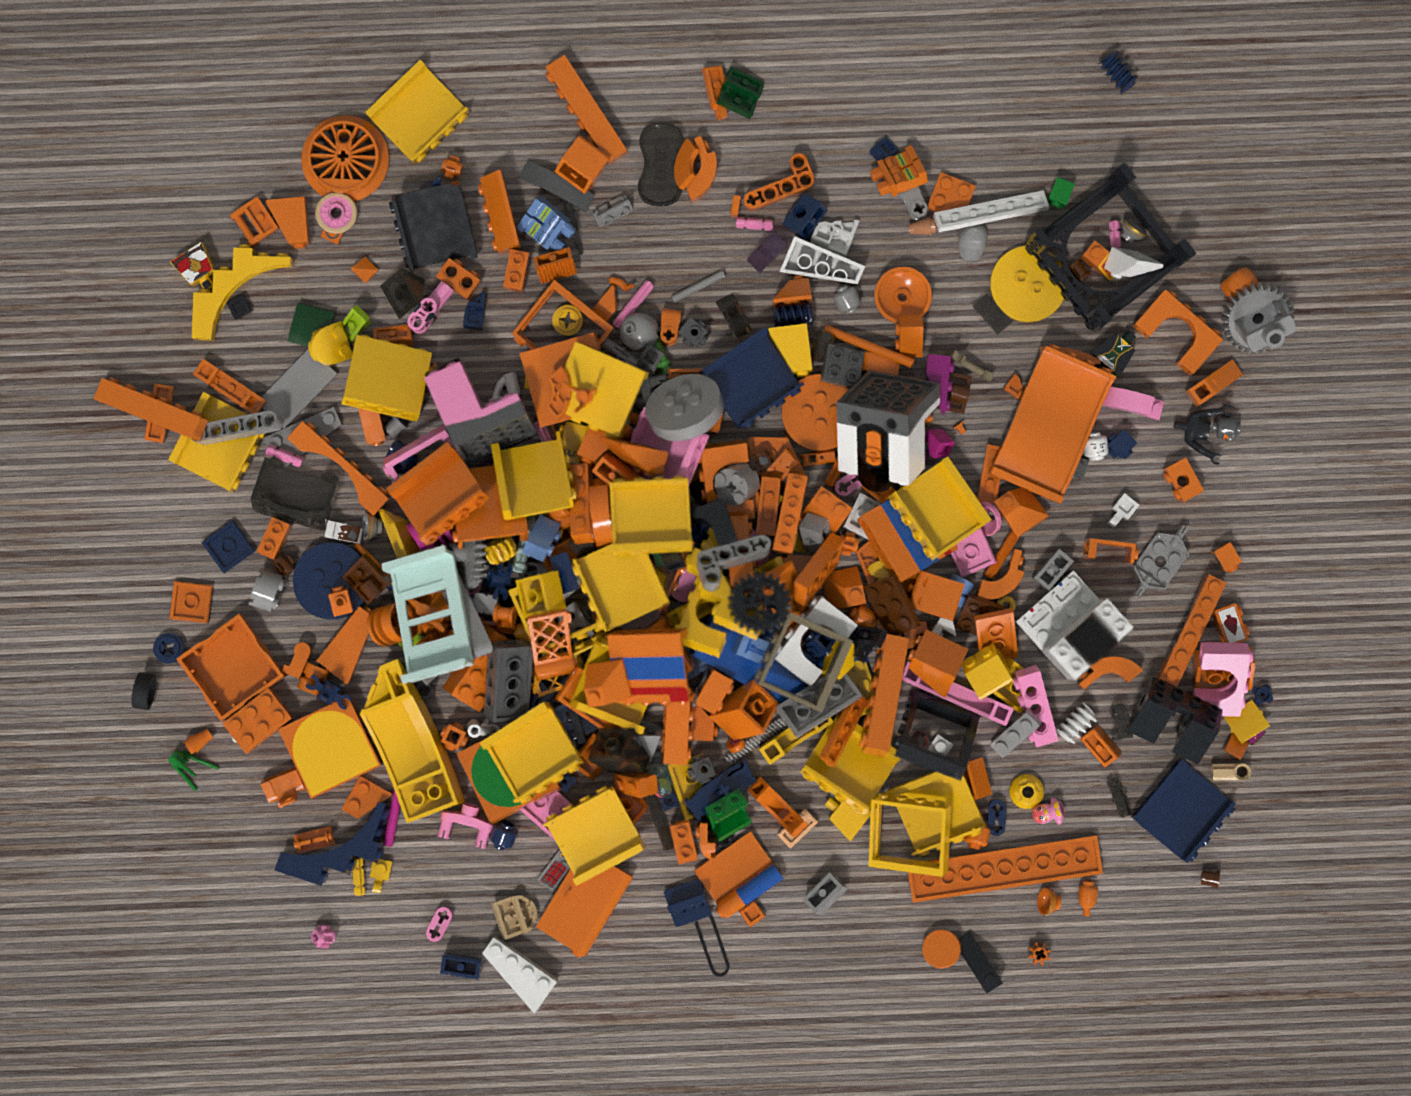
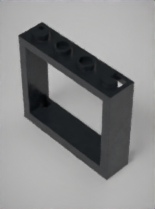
[894,691,980,781]

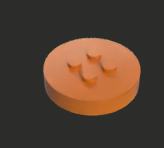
[781,374,849,452]

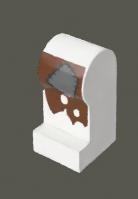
[324,520,363,544]

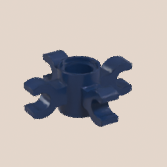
[484,562,513,600]
[305,675,352,710]

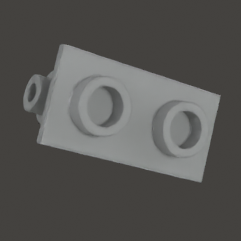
[592,195,633,228]

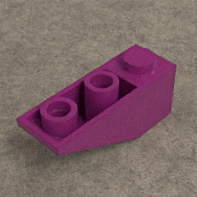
[925,354,954,415]

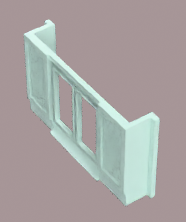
[382,545,474,684]

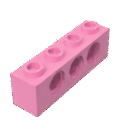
[1013,665,1058,748]

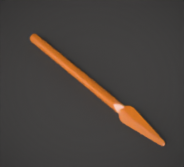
[354,543,445,632]

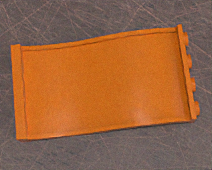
[988,344,1117,504]

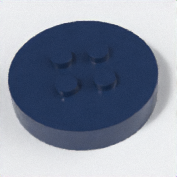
[293,543,365,620]

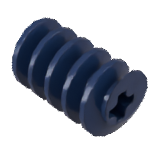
[1099,51,1138,94]
[773,302,813,327]

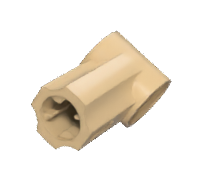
[1211,762,1251,781]

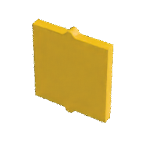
[1224,700,1270,744]

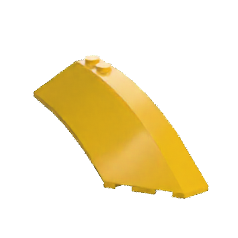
[359,659,465,823]

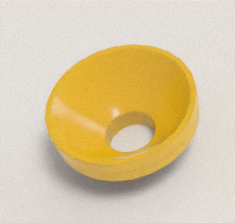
[1009,774,1044,809]

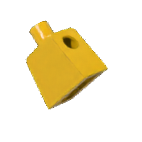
[824,796,871,841]

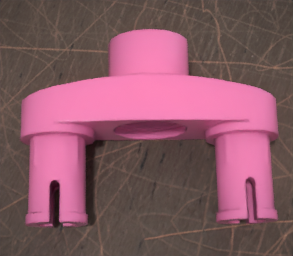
[437,802,494,849]

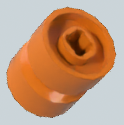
[297,662,330,695]

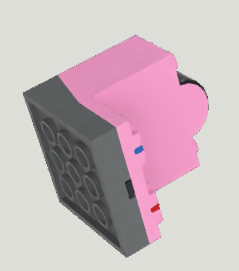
[424,357,537,466]

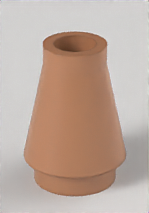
[908,216,937,235]

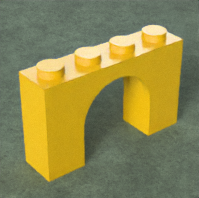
[675,576,746,658]

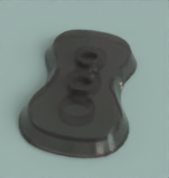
[638,122,684,207]

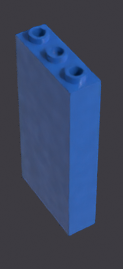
[689,612,818,704]

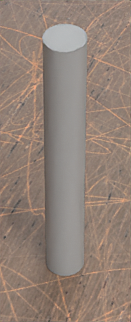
[671,270,725,303]

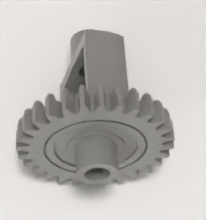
[1221,282,1296,354]
[447,535,521,589]

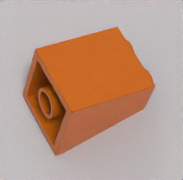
[577,424,633,469]
[799,486,853,534]
[908,629,968,698]
[709,680,779,740]

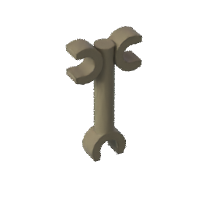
[946,350,994,382]

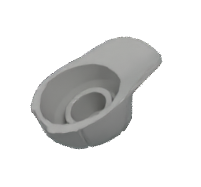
[958,224,988,261]

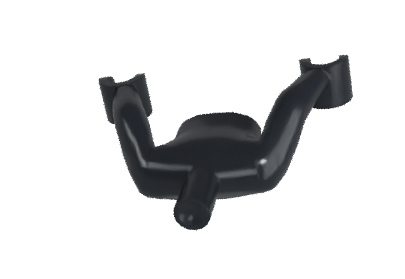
[1173,404,1232,465]

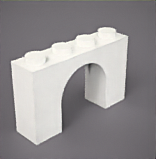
[775,596,857,687]

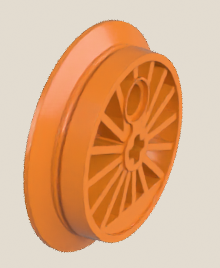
[301,115,389,202]

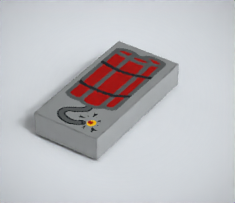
[537,850,570,891]

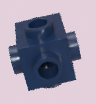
[804,630,836,659]

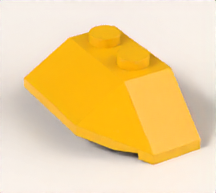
[379,509,423,559]

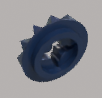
[153,633,184,664]

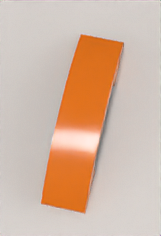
[193,359,266,414]

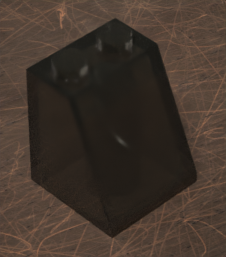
[588,728,650,773]

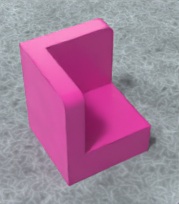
[925,429,955,459]

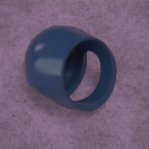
[383,440,418,476]

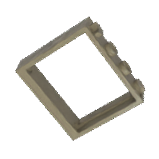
[755,612,853,712]

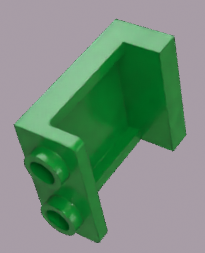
[705,789,752,842]

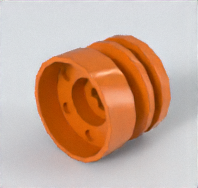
[367,602,418,647]

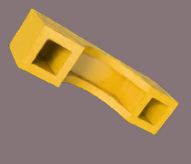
[758,717,834,765]

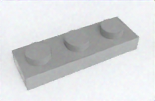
[989,709,1042,758]

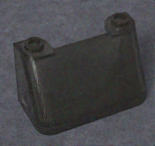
[250,457,339,531]

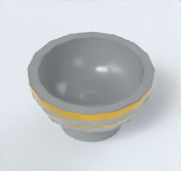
[1121,218,1147,244]
[362,513,382,540]

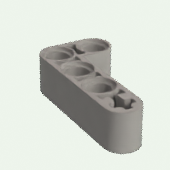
[697,535,771,592]

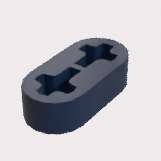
[987,799,1006,836]

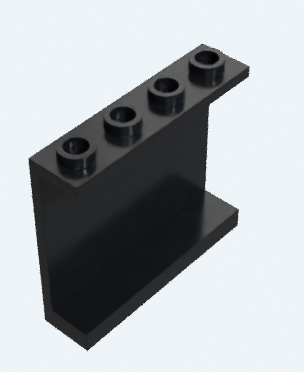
[389,180,478,273]

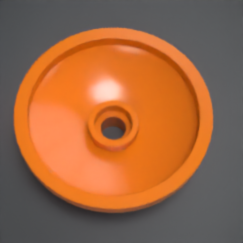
[874,267,932,324]

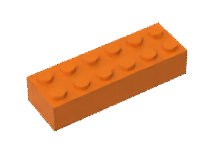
[859,634,909,757]

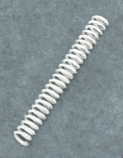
[724,718,786,764]

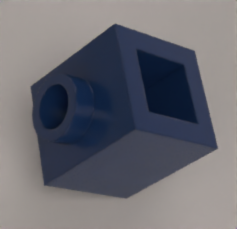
[1108,429,1137,460]

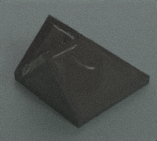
[380,268,425,319]

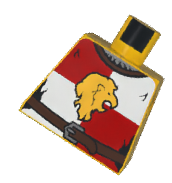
[170,242,215,290]

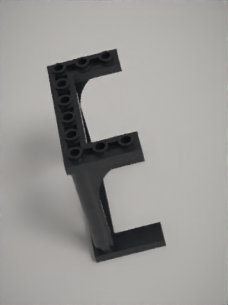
[1024,162,1197,333]

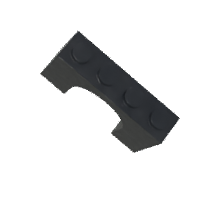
[659,498,739,573]

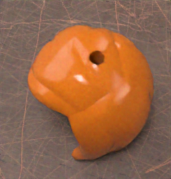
[1220,267,1258,302]

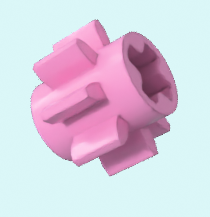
[311,925,335,948]

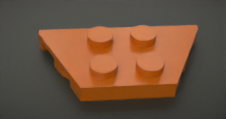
[745,437,805,476]

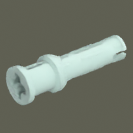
[511,515,536,573]

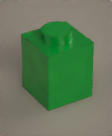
[1047,177,1075,209]

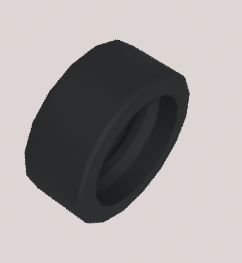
[131,672,156,710]

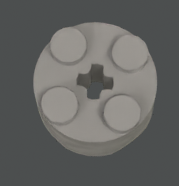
[715,463,760,506]
[249,568,286,612]

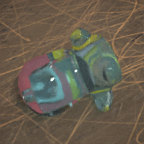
[647,765,672,798]

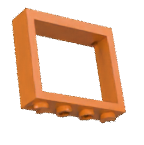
[512,280,616,350]

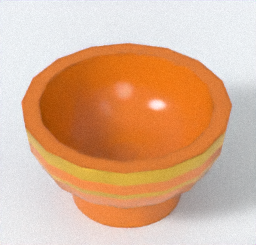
[1037,888,1061,916]

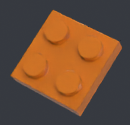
[927,172,976,212]

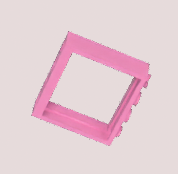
[382,425,469,484]

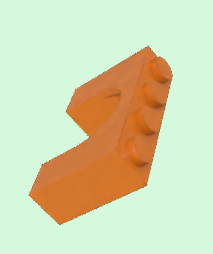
[1132,290,1223,376]
[698,439,756,519]

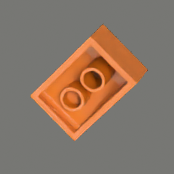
[599,436,668,477]

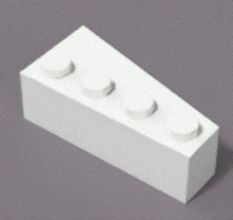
[779,236,865,284]
[482,935,558,1014]

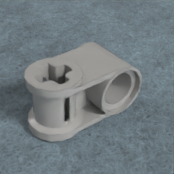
[898,187,928,221]

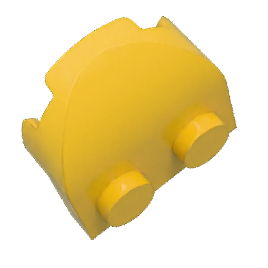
[308,321,352,366]

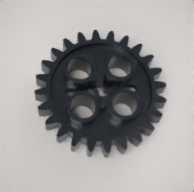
[728,571,792,635]

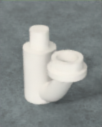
[489,372,521,402]
[467,719,500,738]

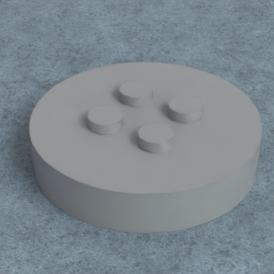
[645,374,724,441]

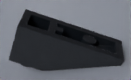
[959,932,1003,993]

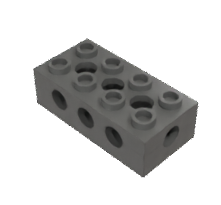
[484,639,533,723]

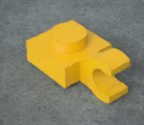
[370,859,393,893]

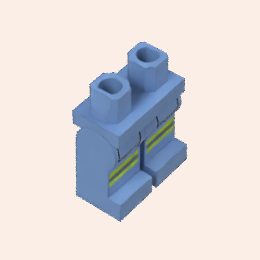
[516,196,576,251]

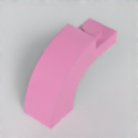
[1102,387,1164,420]

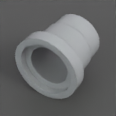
[384,416,408,438]

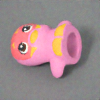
[1032,797,1065,825]

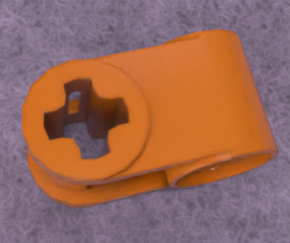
[660,308,682,347]
[493,604,518,634]

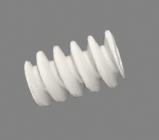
[1055,702,1097,744]

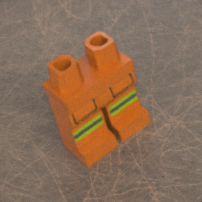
[869,145,928,197]

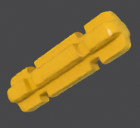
[353,858,365,896]

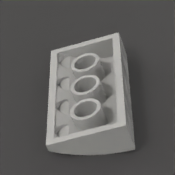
[776,674,862,738]

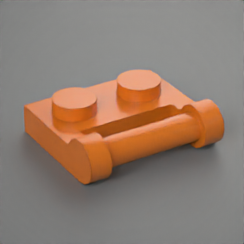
[230,196,279,248]

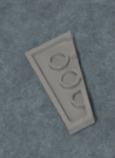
[264,407,342,473]

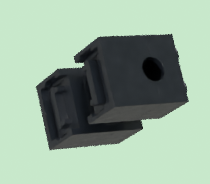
[1128,677,1223,764]

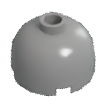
[619,313,659,351]

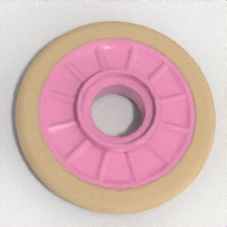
[315,192,357,234]

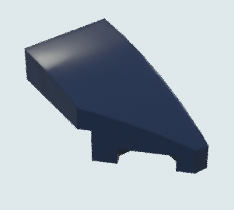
[463,291,486,330]

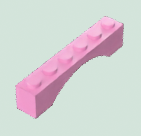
[902,661,1014,726]

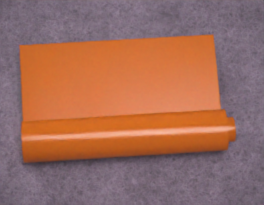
[536,866,633,958]

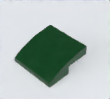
[716,66,764,119]
[287,302,335,347]

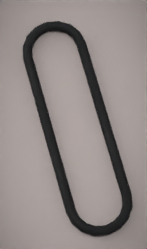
[695,916,729,977]

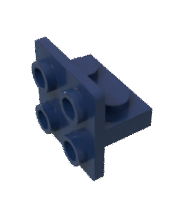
[664,879,712,927]

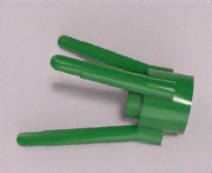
[168,750,219,791]

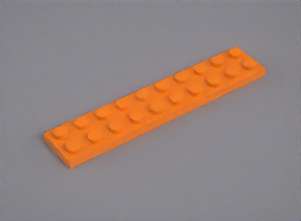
[907,835,1103,903]

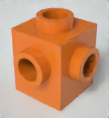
[440,722,469,751]

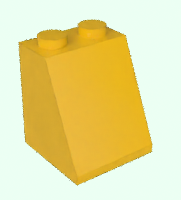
[768,324,812,378]

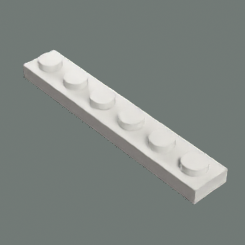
[933,190,1049,232]

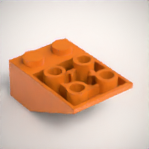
[902,571,965,621]

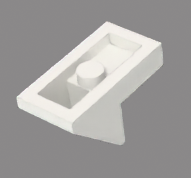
[931,617,956,637]

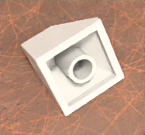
[1104,247,1164,278]

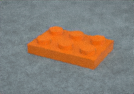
[974,608,1018,659]

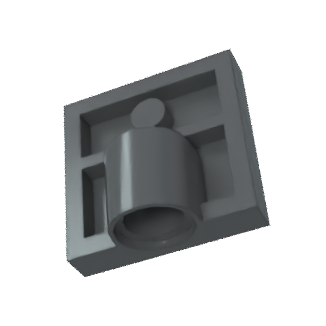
[820,343,864,389]

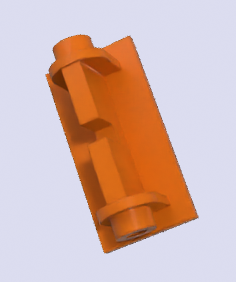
[293,826,336,854]

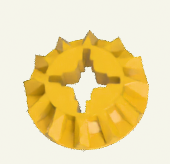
[552,305,583,336]

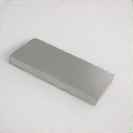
[262,349,338,428]

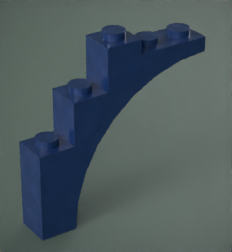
[275,802,390,886]

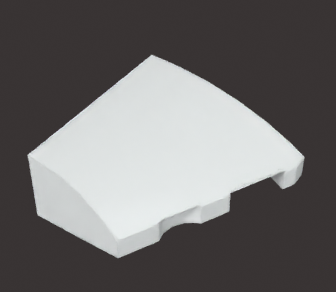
[810,220,859,258]

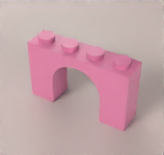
[1193,642,1253,716]

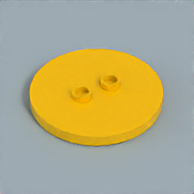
[990,246,1066,323]

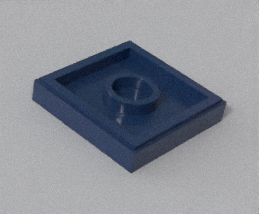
[201,520,256,574]

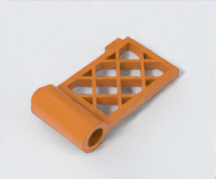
[527,608,578,681]

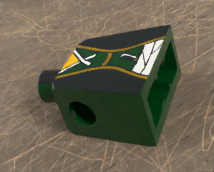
[1090,330,1136,378]

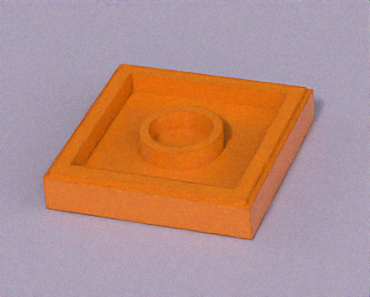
[169,581,213,624]

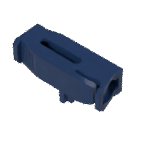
[682,758,757,822]

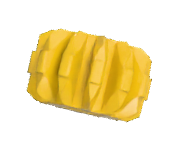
[483,536,518,565]

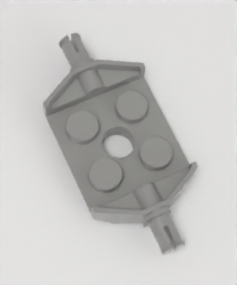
[1132,525,1190,598]

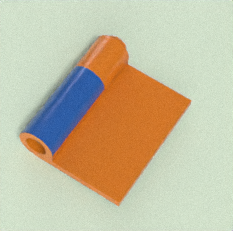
[694,831,784,919]

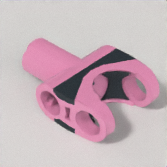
[408,281,455,334]

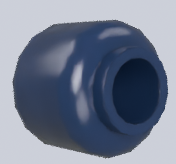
[490,820,518,850]

